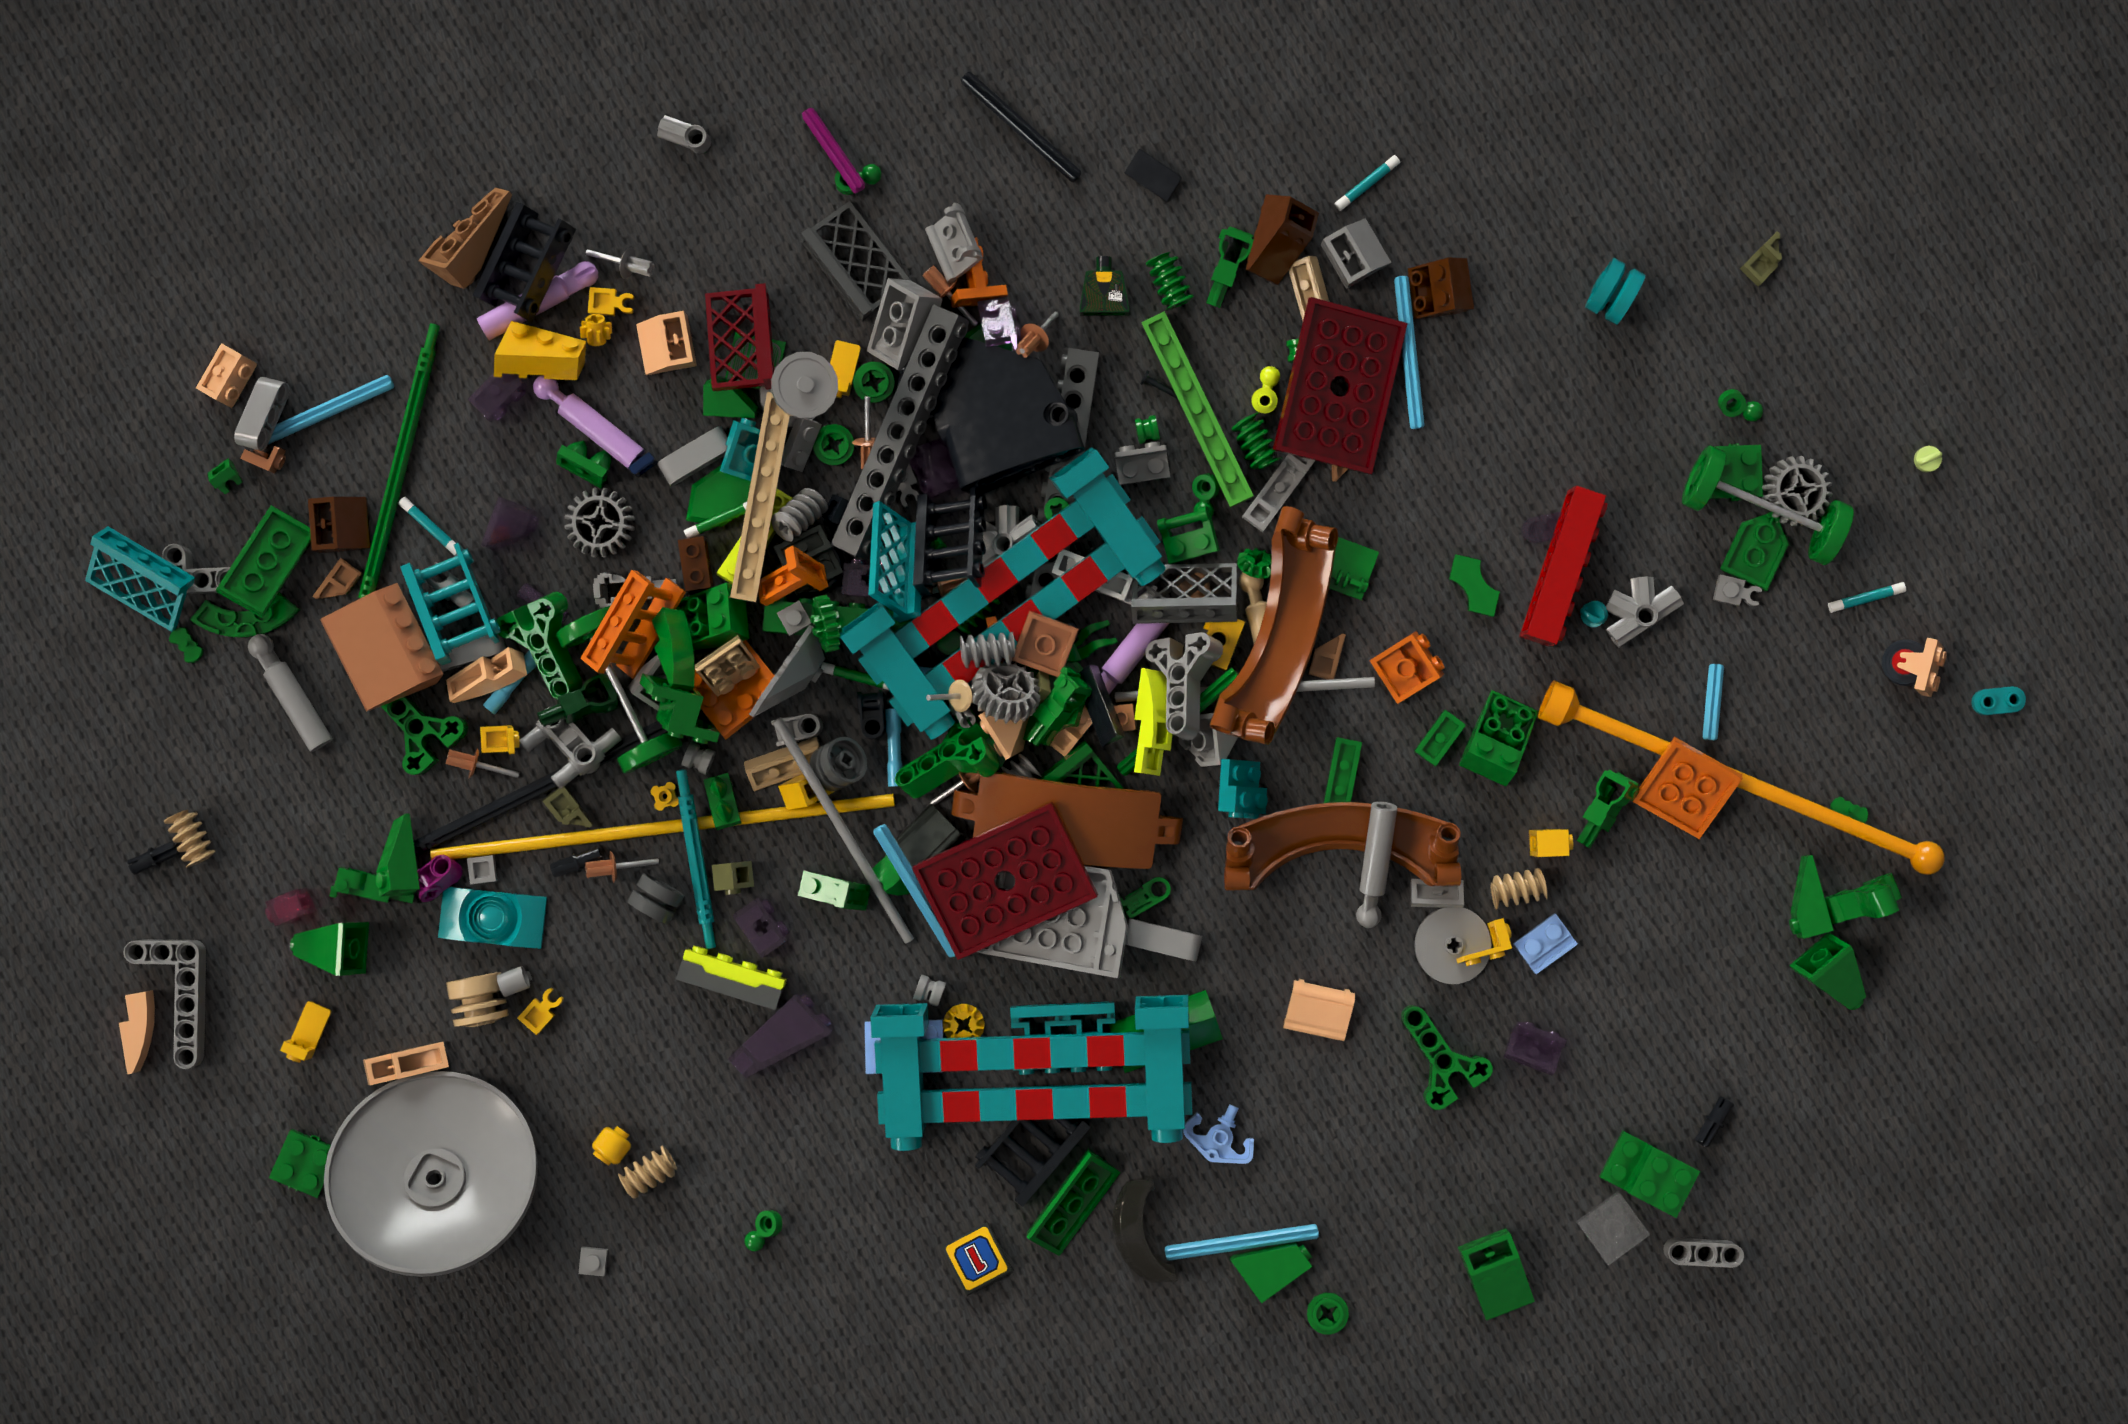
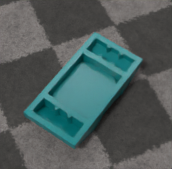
[438,887,547,949]

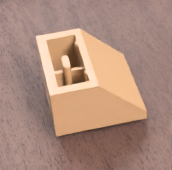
[636,311,697,375]

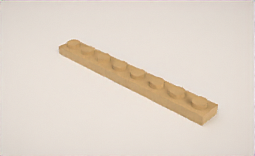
[730,392,790,602]

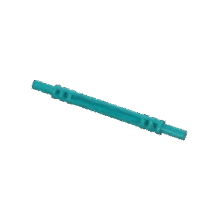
[676,769,716,949]

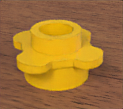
[651,782,679,811]

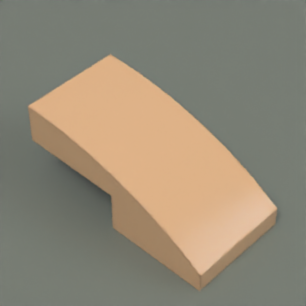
[1050,705,1092,756]

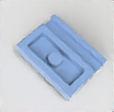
[1513,913,1578,974]

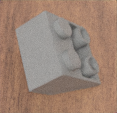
[1321,218,1391,289]

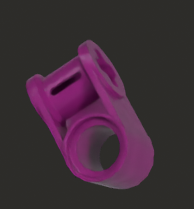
[417,855,463,902]

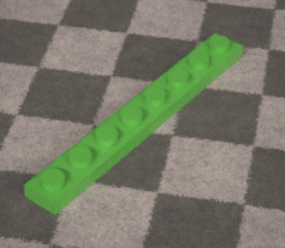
[1141,311,1254,508]

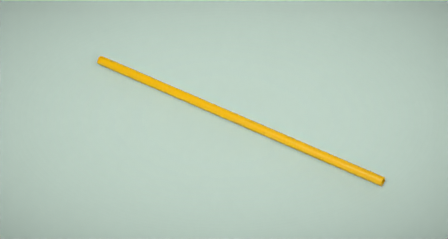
[430,794,895,860]

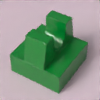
[208,458,242,495]

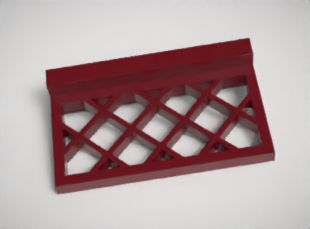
[705,283,775,391]

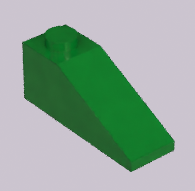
[375,814,420,897]
[1789,855,1834,939]

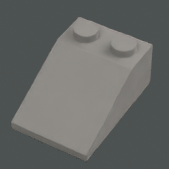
[867,278,942,370]

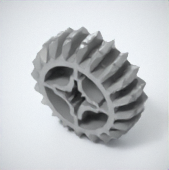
[1762,456,1833,526]
[564,488,635,558]
[971,661,1041,724]

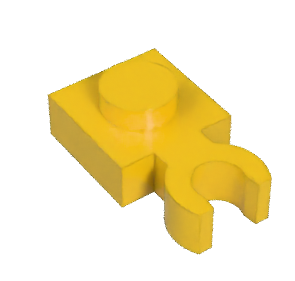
[588,287,635,316]
[517,988,564,1035]

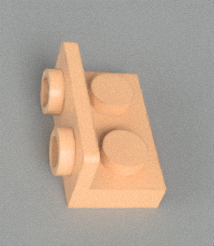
[196,343,257,408]

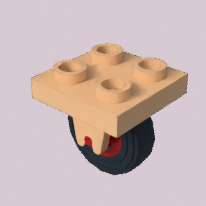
[1882,638,1947,697]

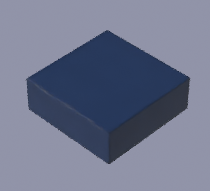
[628,452,657,477]

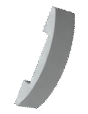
[1242,454,1315,532]

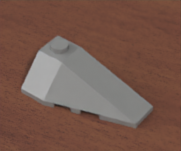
[749,625,825,717]

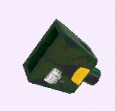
[1080,256,1129,316]

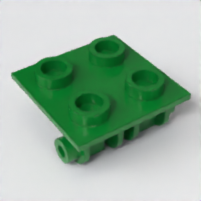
[1329,537,1379,600]

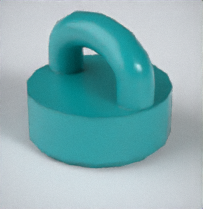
[1580,601,1608,627]

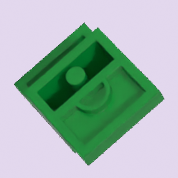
[640,673,720,744]
[1599,1130,1700,1218]

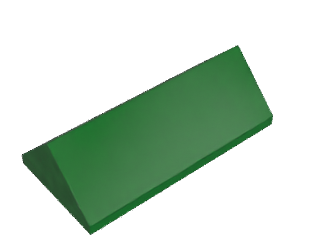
[1108,990,1223,1073]
[1026,1148,1121,1256]

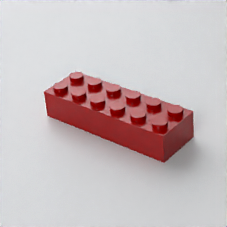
[1519,485,1608,647]

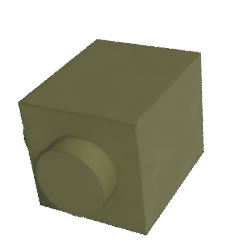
[712,861,754,895]

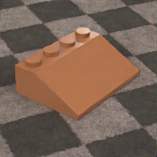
[320,583,443,712]

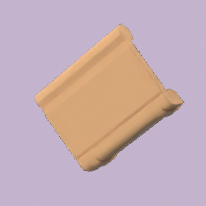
[1283,979,1355,1041]

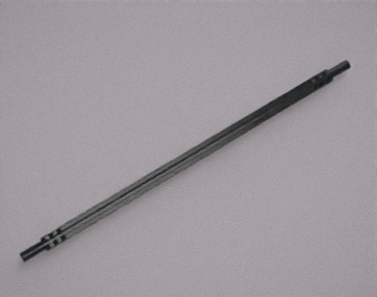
[413,708,705,856]

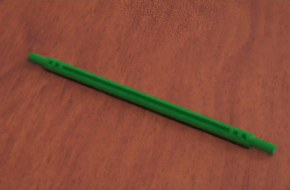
[358,323,440,598]

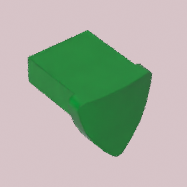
[872,855,909,896]

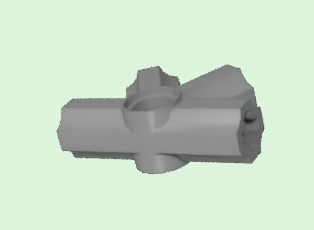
[982,505,1042,566]
[1606,576,1684,648]

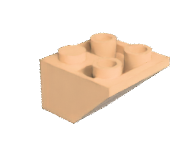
[978,712,1030,760]

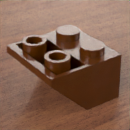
[1408,257,1474,319]
[308,496,371,553]

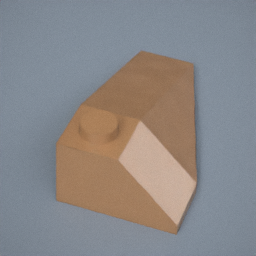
[418,188,512,289]

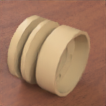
[446,972,509,1027]

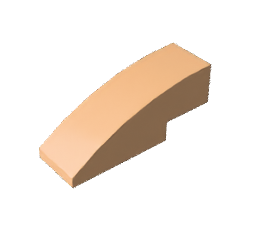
[446,647,527,703]
[119,990,155,1074]
[363,1042,449,1085]

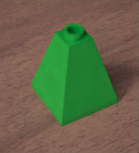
[290,922,369,976]
[1789,932,1866,1010]

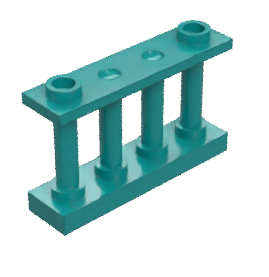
[400,543,501,666]

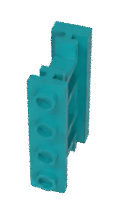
[1010,1001,1115,1075]

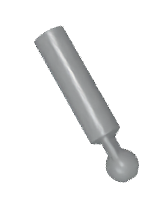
[248,634,333,752]
[1356,802,1397,928]

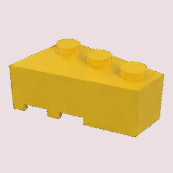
[494,321,586,380]

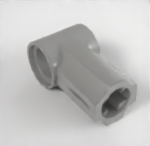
[657,115,711,154]
[497,966,532,997]

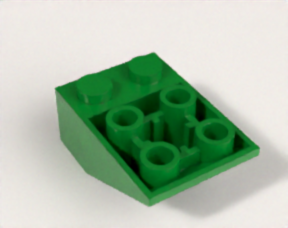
[676,582,749,651]
[1459,690,1539,787]
[1457,1228,1535,1321]

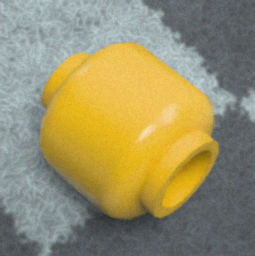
[592,1126,631,1166]

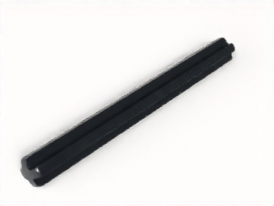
[961,72,1081,182]

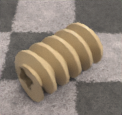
[164,810,215,868]
[1490,868,1547,909]
[618,1145,677,1199]

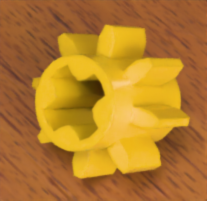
[580,314,612,346]

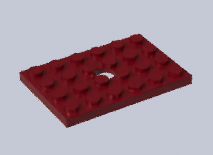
[1273,297,1408,475]
[912,802,1098,960]

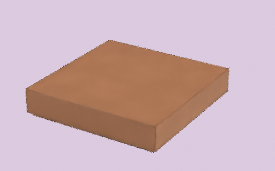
[1012,610,1079,677]

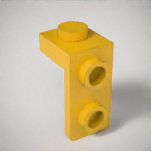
[830,340,861,398]
[480,725,519,754]
[1456,918,1512,967]
[280,1001,332,1063]

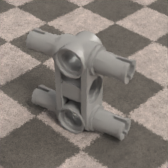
[519,698,622,789]

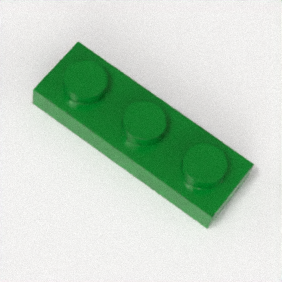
[1323,737,1362,803]

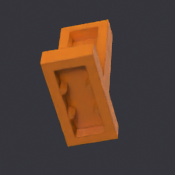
[950,237,1008,308]
[758,545,828,606]

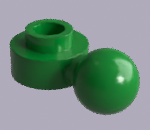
[835,164,882,195]
[1718,389,1763,422]
[1192,473,1220,517]
[744,1210,782,1251]

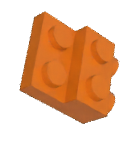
[1369,631,1445,704]

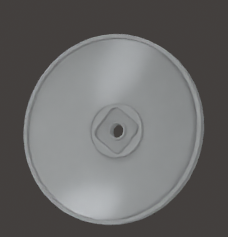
[324,1071,538,1277]

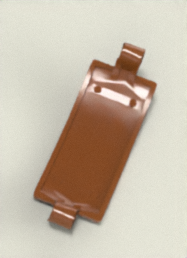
[951,771,1183,869]

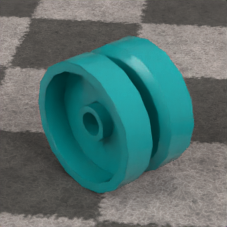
[1585,258,1646,325]

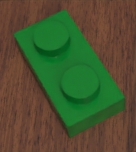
[1414,710,1466,767]

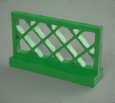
[1037,740,1124,789]

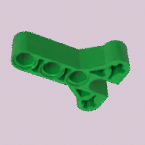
[496,592,582,700]
[381,696,469,775]
[895,709,999,799]
[1825,873,1902,924]
[1401,1005,1493,1110]

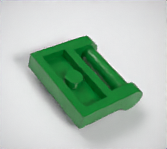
[1157,506,1220,564]

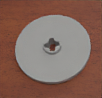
[1414,908,1491,984]

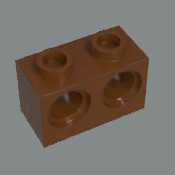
[678,536,714,593]

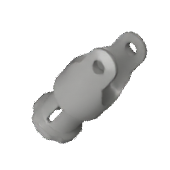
[425,562,475,608]

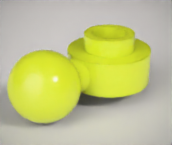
[1251,366,1280,414]

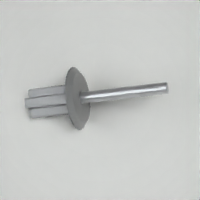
[586,247,655,279]

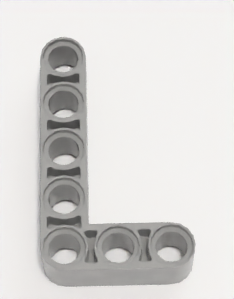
[123,939,206,1069]

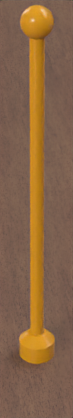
[1538,680,1945,875]

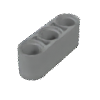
[234,377,289,451]
[657,426,728,486]
[430,634,506,672]
[1125,918,1203,961]
[1663,1238,1744,1268]

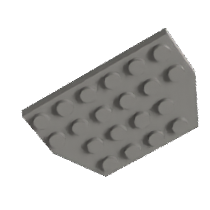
[976,865,1128,978]

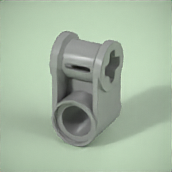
[771,714,823,747]

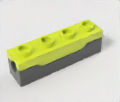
[676,945,787,1010]

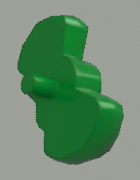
[169,627,204,663]
[1830,796,1868,823]

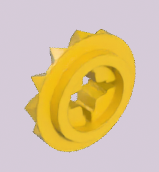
[943,1004,984,1038]

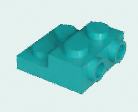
[720,418,786,481]
[1218,759,1268,819]

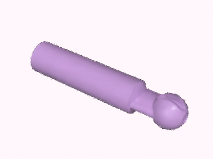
[477,261,598,341]
[533,375,645,469]
[1101,623,1169,694]

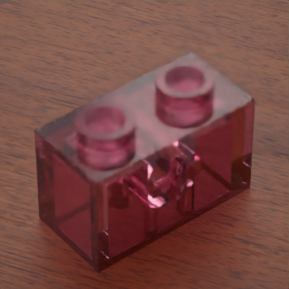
[265,888,317,926]

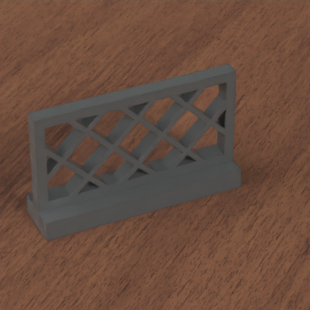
[800,201,910,321]
[1131,563,1237,624]

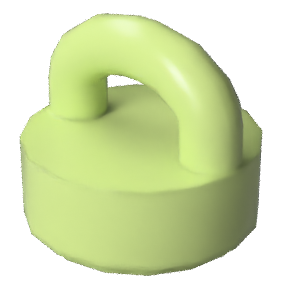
[1914,446,1942,472]

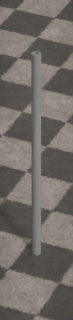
[1115,677,1375,702]
[772,717,914,944]

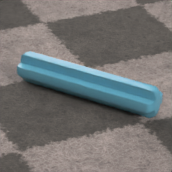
[1702,664,1724,741]

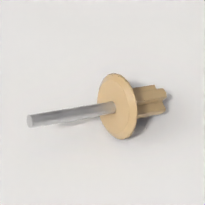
[926,680,973,712]

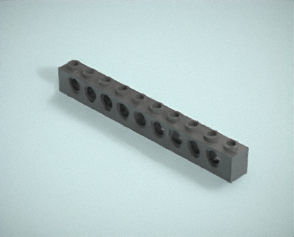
[831,304,970,560]
[1025,348,1099,599]

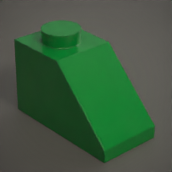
[703,376,758,418]

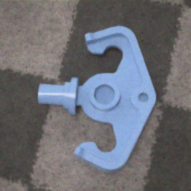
[1183,1104,1254,1164]

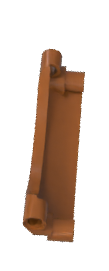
[1209,506,1338,745]
[1224,802,1461,891]

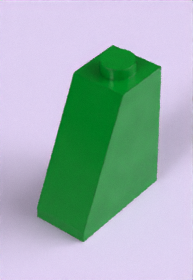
[1230,1242,1312,1303]

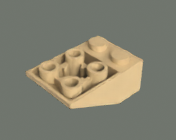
[695,635,760,697]

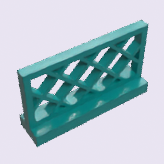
[868,501,921,623]
[85,526,195,632]

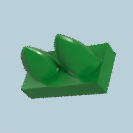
[556,440,611,489]
[703,773,742,830]

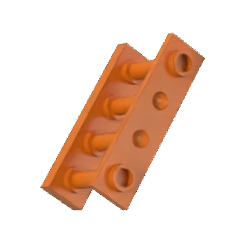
[580,570,686,679]

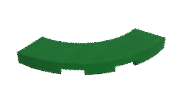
[190,593,301,638]

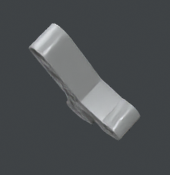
[1145,632,1223,740]

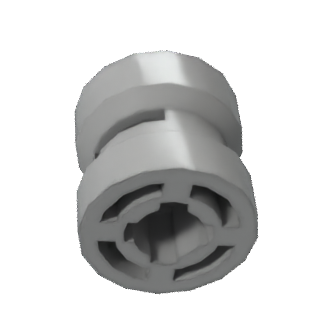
[682,742,716,775]
[913,975,946,1007]

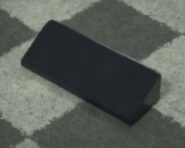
[1079,664,1125,747]

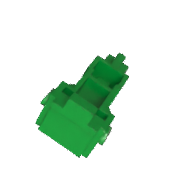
[1206,226,1254,308]
[1026,666,1092,746]
[1577,770,1640,848]
[329,866,416,904]

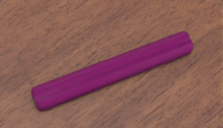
[802,108,865,193]

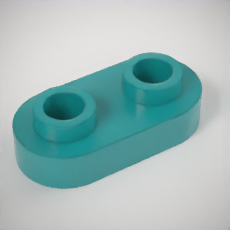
[1971,686,2026,715]

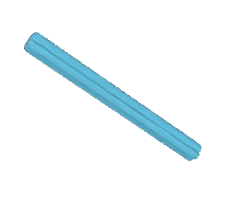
[1394,276,1424,429]
[268,375,394,444]
[873,824,955,957]
[1165,1224,1319,1261]

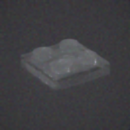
[1576,1191,1650,1266]

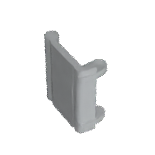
[925,203,983,283]

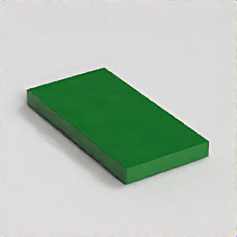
[216,505,311,618]

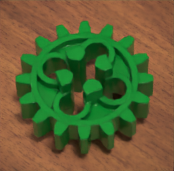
[810,595,842,653]

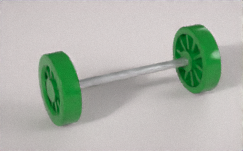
[1682,445,1854,565]
[556,606,683,774]

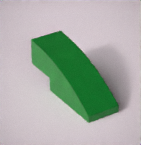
[652,607,695,690]

